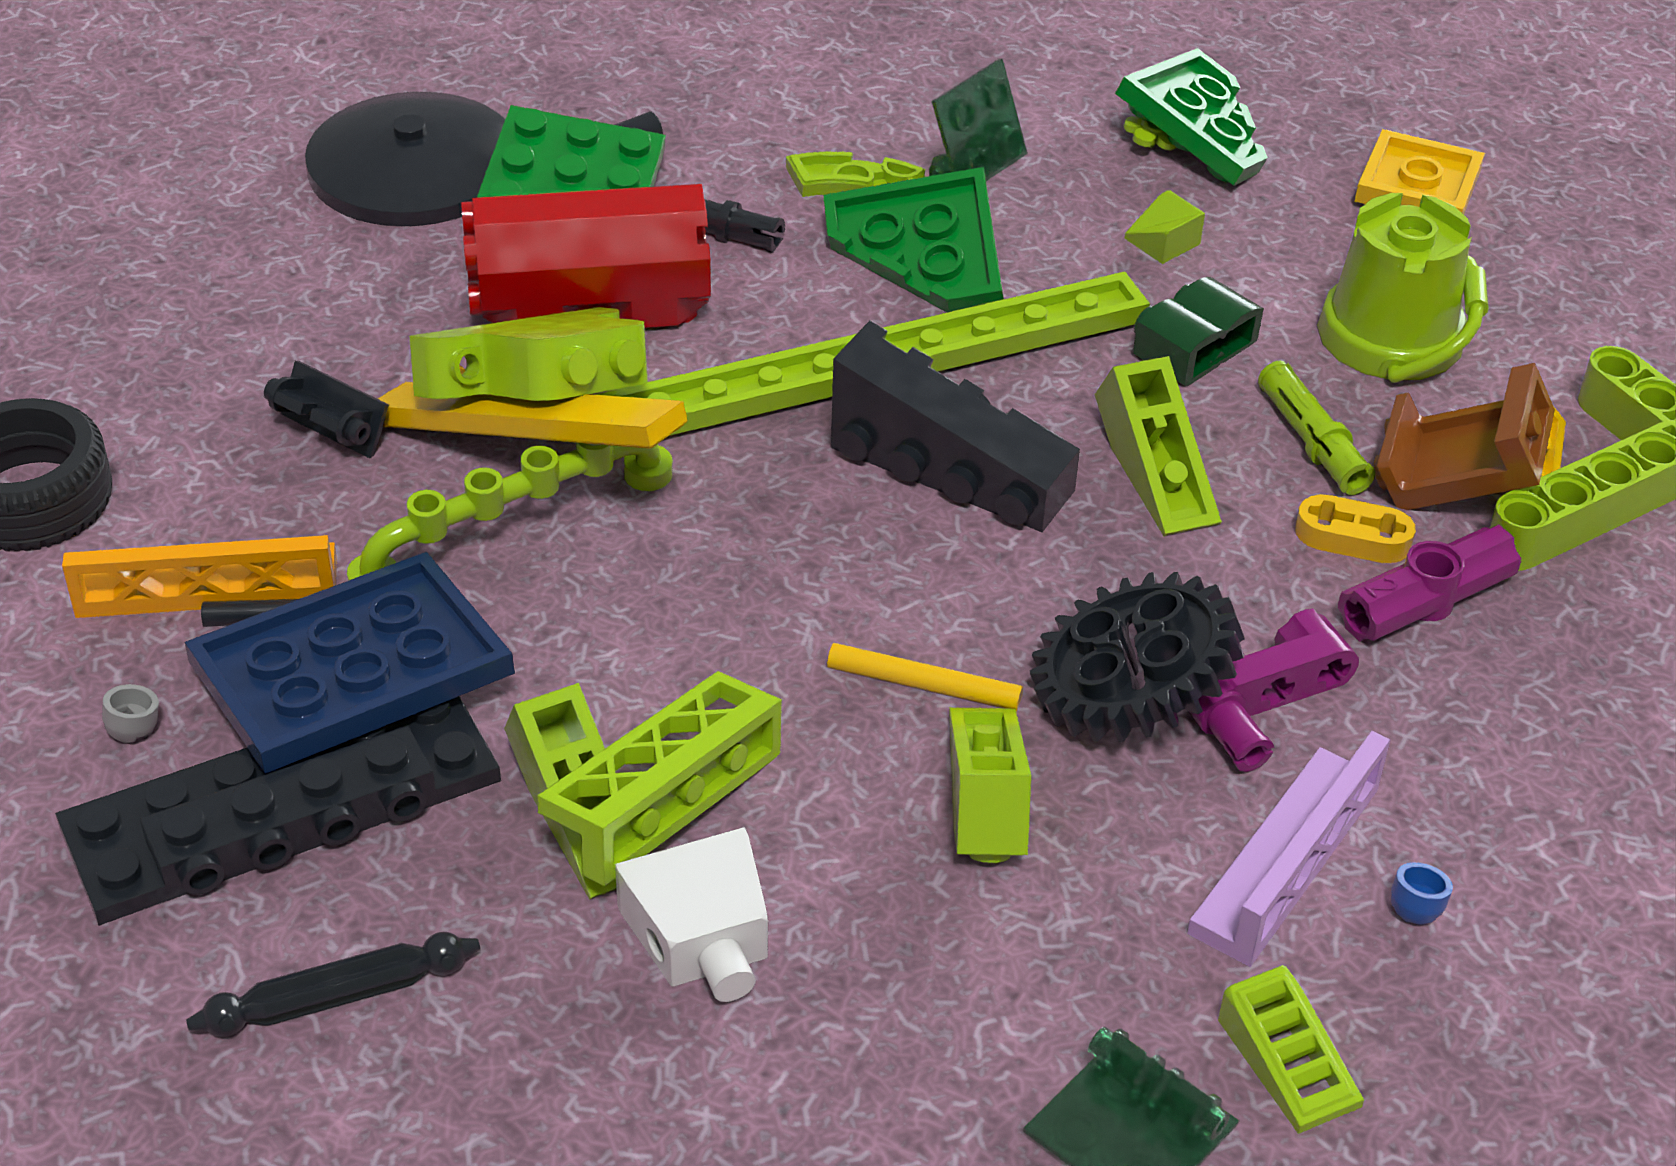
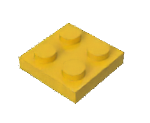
[1355,129,1485,214]

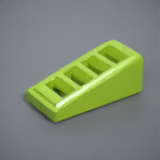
[1218,965,1364,1134]

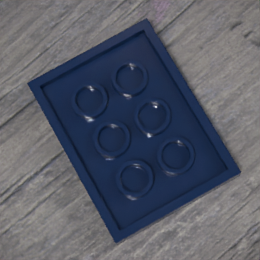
[184,551,515,774]

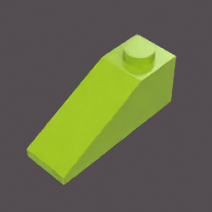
[1095,356,1222,536]
[504,683,648,900]
[949,707,1031,863]

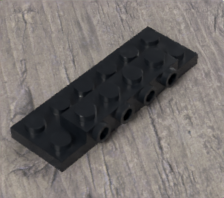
[55,696,501,926]

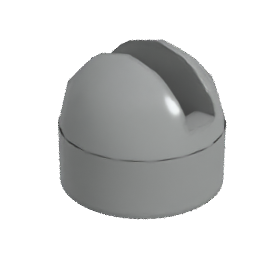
[102,684,159,743]

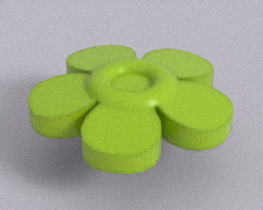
[1123,116,1177,150]

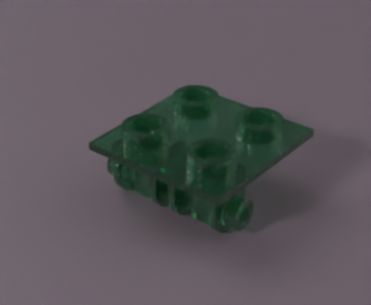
[929,58,1028,181]
[1023,1027,1239,1166]

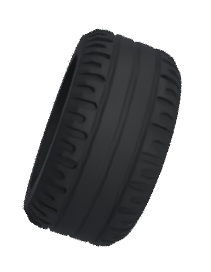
[0,398,112,551]

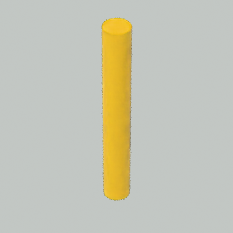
[827,643,1023,711]

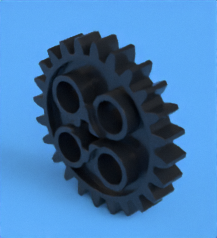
[1030,572,1245,742]

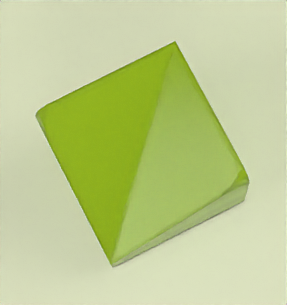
[1124,190,1205,264]

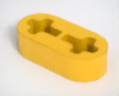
[1295,494,1416,563]

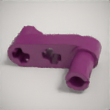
[1189,608,1359,772]

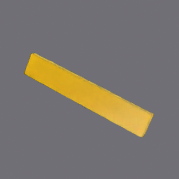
[378,382,688,449]

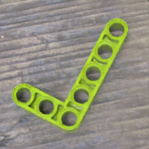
[1490,346,1676,571]

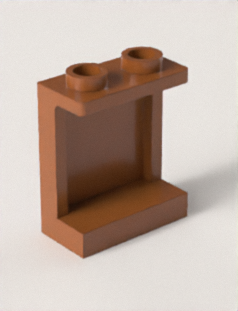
[1374,363,1555,510]

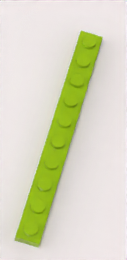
[594,271,1150,435]

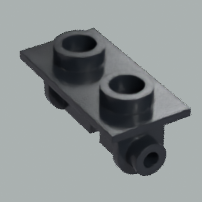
[263,360,389,458]

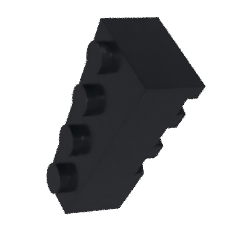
[831,320,1080,532]

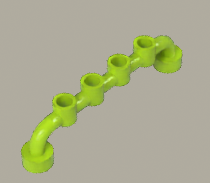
[347,443,673,581]

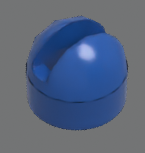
[1391,862,1453,925]

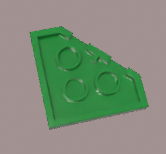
[1115,48,1268,185]
[823,167,1004,313]

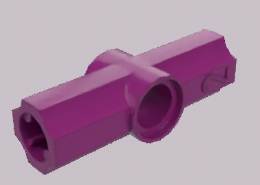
[1338,525,1521,642]

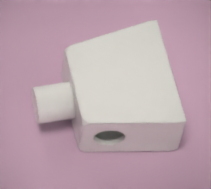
[615,827,768,1002]

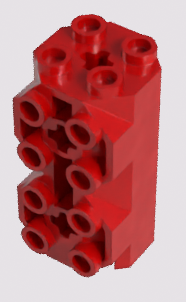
[461,184,711,328]

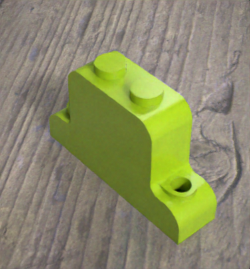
[409,307,648,401]

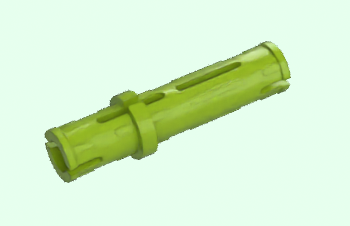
[1258,360,1375,495]

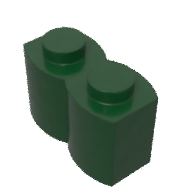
[1133,277,1264,386]

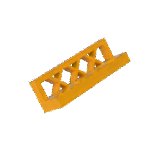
[62,535,337,618]

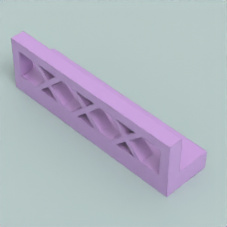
[1187,731,1390,967]

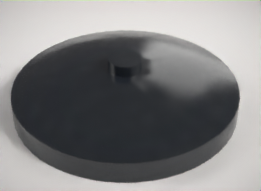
[305,92,505,226]

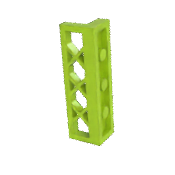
[537,671,782,886]

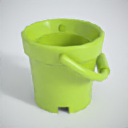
[1317,193,1489,383]

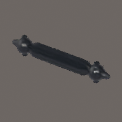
[186,932,480,1037]

